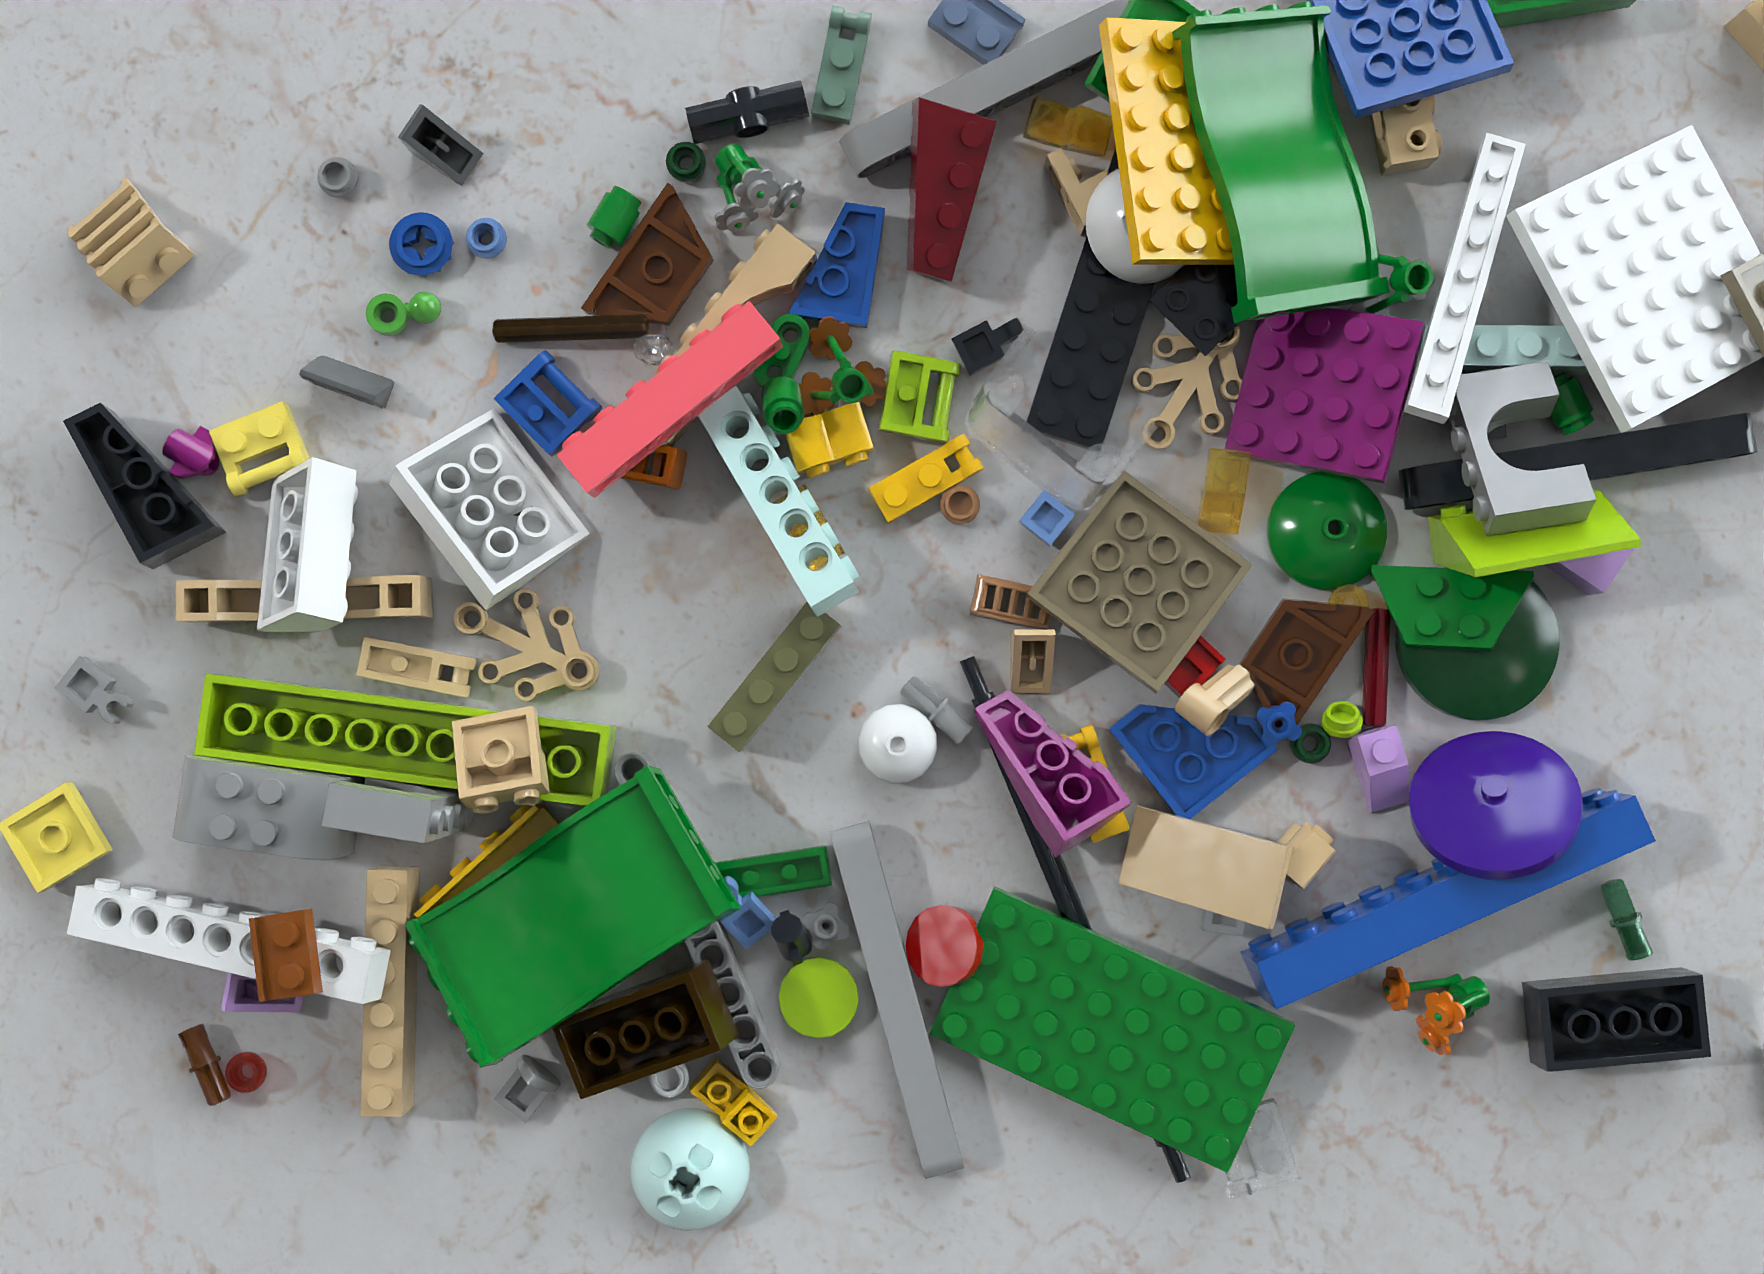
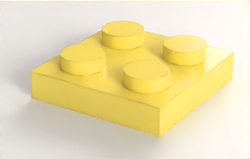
[0,782,113,893]

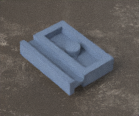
[928,0,1025,65]

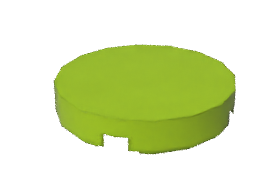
[778,956,859,1039]

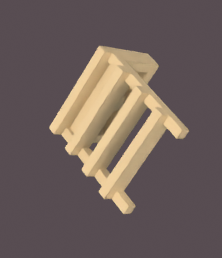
[67,177,195,307]

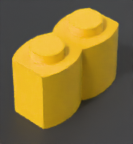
[785,402,874,479]

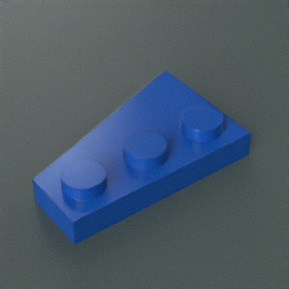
[788,202,885,328]

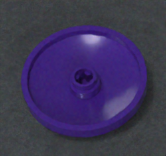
[1409,731,1582,880]

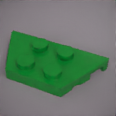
[1371,565,1534,652]

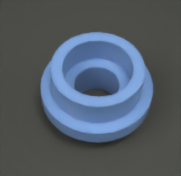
[466,218,507,259]

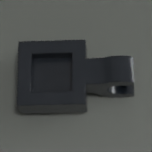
[951,318,1025,376]

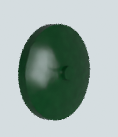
[1395,567,1560,720]

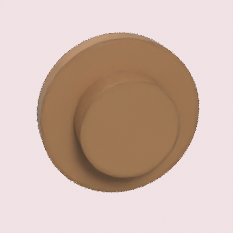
[940,485,980,525]

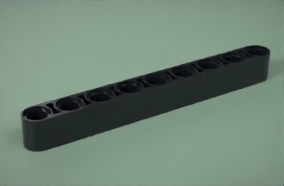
[1398,413,1758,510]

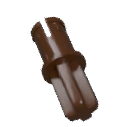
[178,1024,231,1106]

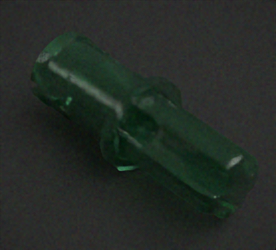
[1600,879,1653,961]

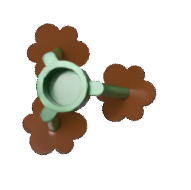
[798,316,886,416]

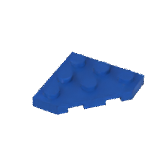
[1107,704,1278,819]

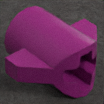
[162,426,220,479]

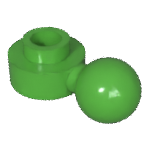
[366,292,441,336]

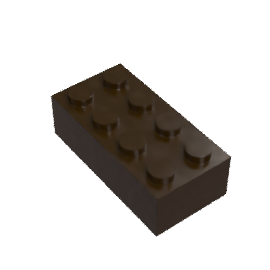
[552,959,739,1099]

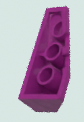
[974,690,1132,857]

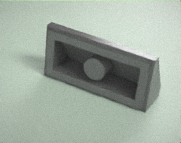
[299,356,394,409]

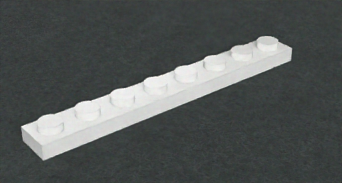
[1403,133,1526,424]

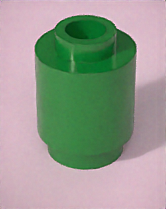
[586,186,642,249]
[1550,373,1595,435]
[761,377,804,434]

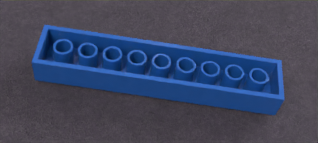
[1240,788,1656,1010]

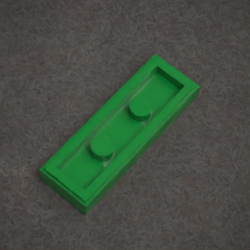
[714,845,832,898]

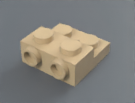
[452,706,550,813]

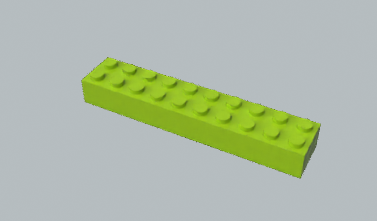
[194,674,617,806]

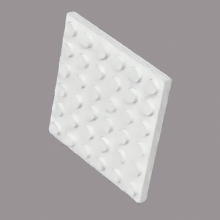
[1506,125,1763,433]

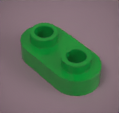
[754,314,810,388]

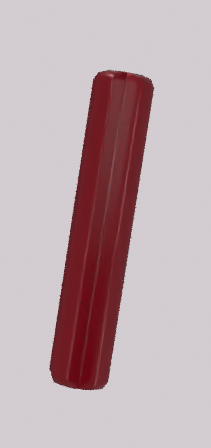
[1362,608,1391,727]

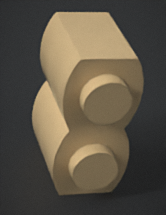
[1276,822,1336,890]

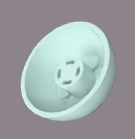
[631,1108,750,1231]

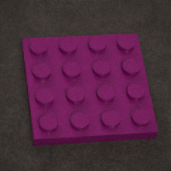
[1224,307,1426,484]

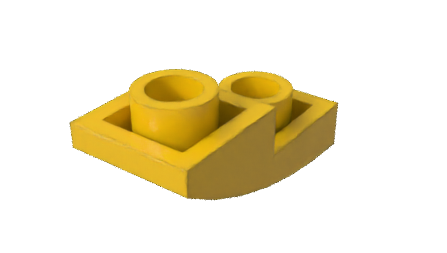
[689,1057,778,1147]

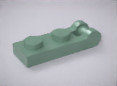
[811,5,872,125]

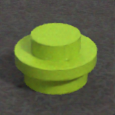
[1321,701,1363,738]

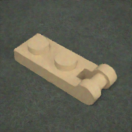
[356,636,477,698]

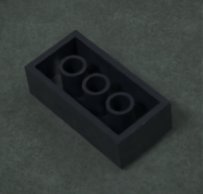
[1522,967,1711,1072]

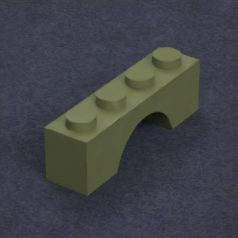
[707,602,842,752]

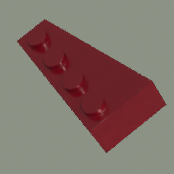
[907,97,997,282]

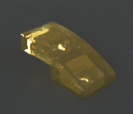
[1198,448,1251,534]

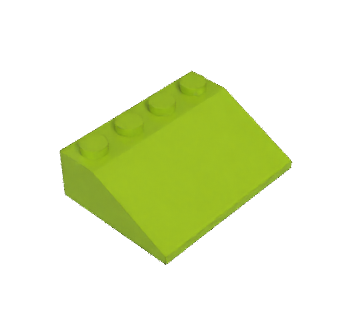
[1428,490,1641,577]

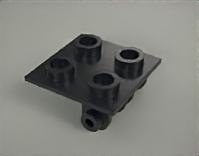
[1149,265,1239,356]

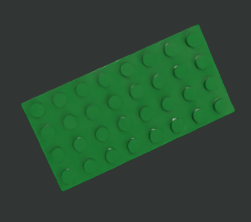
[929,886,1295,1173]

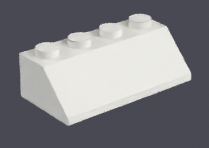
[257,457,358,632]

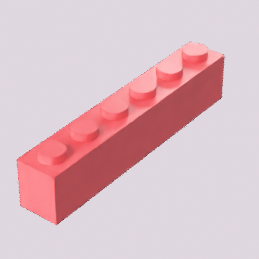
[557,301,783,498]

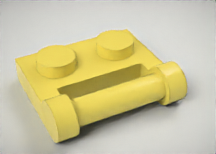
[209,401,310,497]

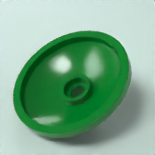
[1267,472,1387,590]

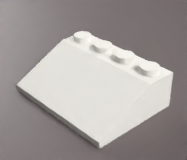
[389,408,590,611]

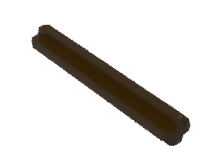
[492,314,649,343]

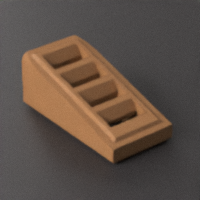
[969,574,1051,630]

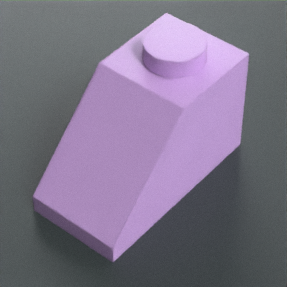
[1346,725,1409,813]

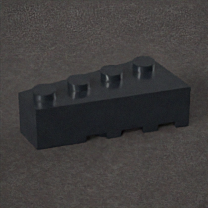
[63,402,226,569]

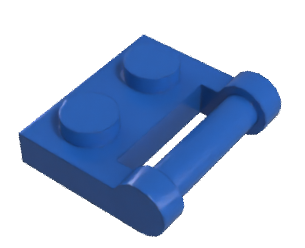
[493,350,602,457]

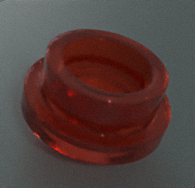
[225,1051,267,1093]

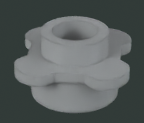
[802,902,849,949]

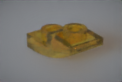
[1023,96,1113,157]

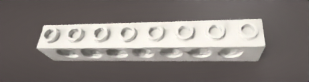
[67,878,391,1004]

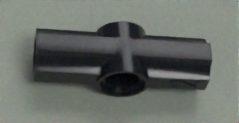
[685,80,809,144]

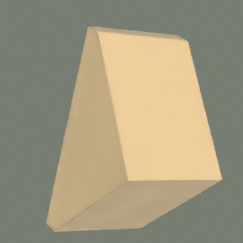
[1010,630,1056,693]

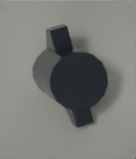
[771,910,812,966]

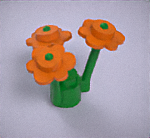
[1382,966,1490,1055]

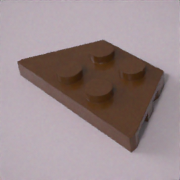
[581,183,714,326]
[1239,598,1374,740]

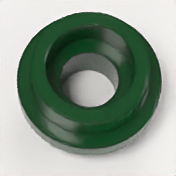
[666,142,706,182]
[1290,723,1331,764]

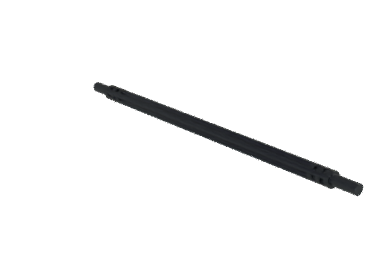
[960,656,1191,1183]

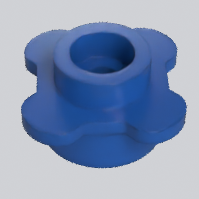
[1256,701,1302,746]

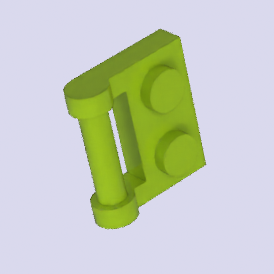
[878,350,961,444]

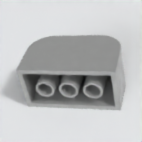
[172,754,365,860]

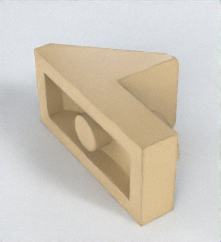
[1044,148,1109,236]

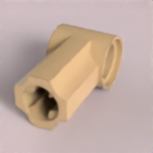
[1175,664,1254,736]

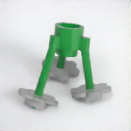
[714,144,805,231]
[1349,247,1435,316]

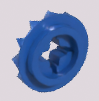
[389,212,455,277]

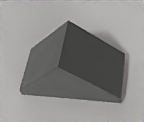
[398,104,484,186]

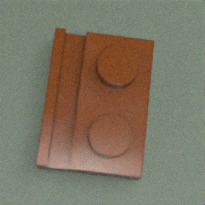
[249,908,323,1002]

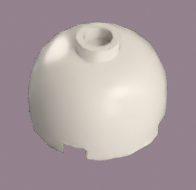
[858,704,937,783]

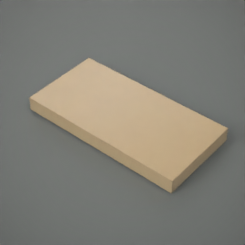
[1118,806,1292,929]

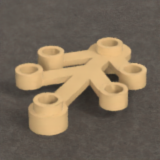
[1131,325,1242,450]
[454,588,600,701]

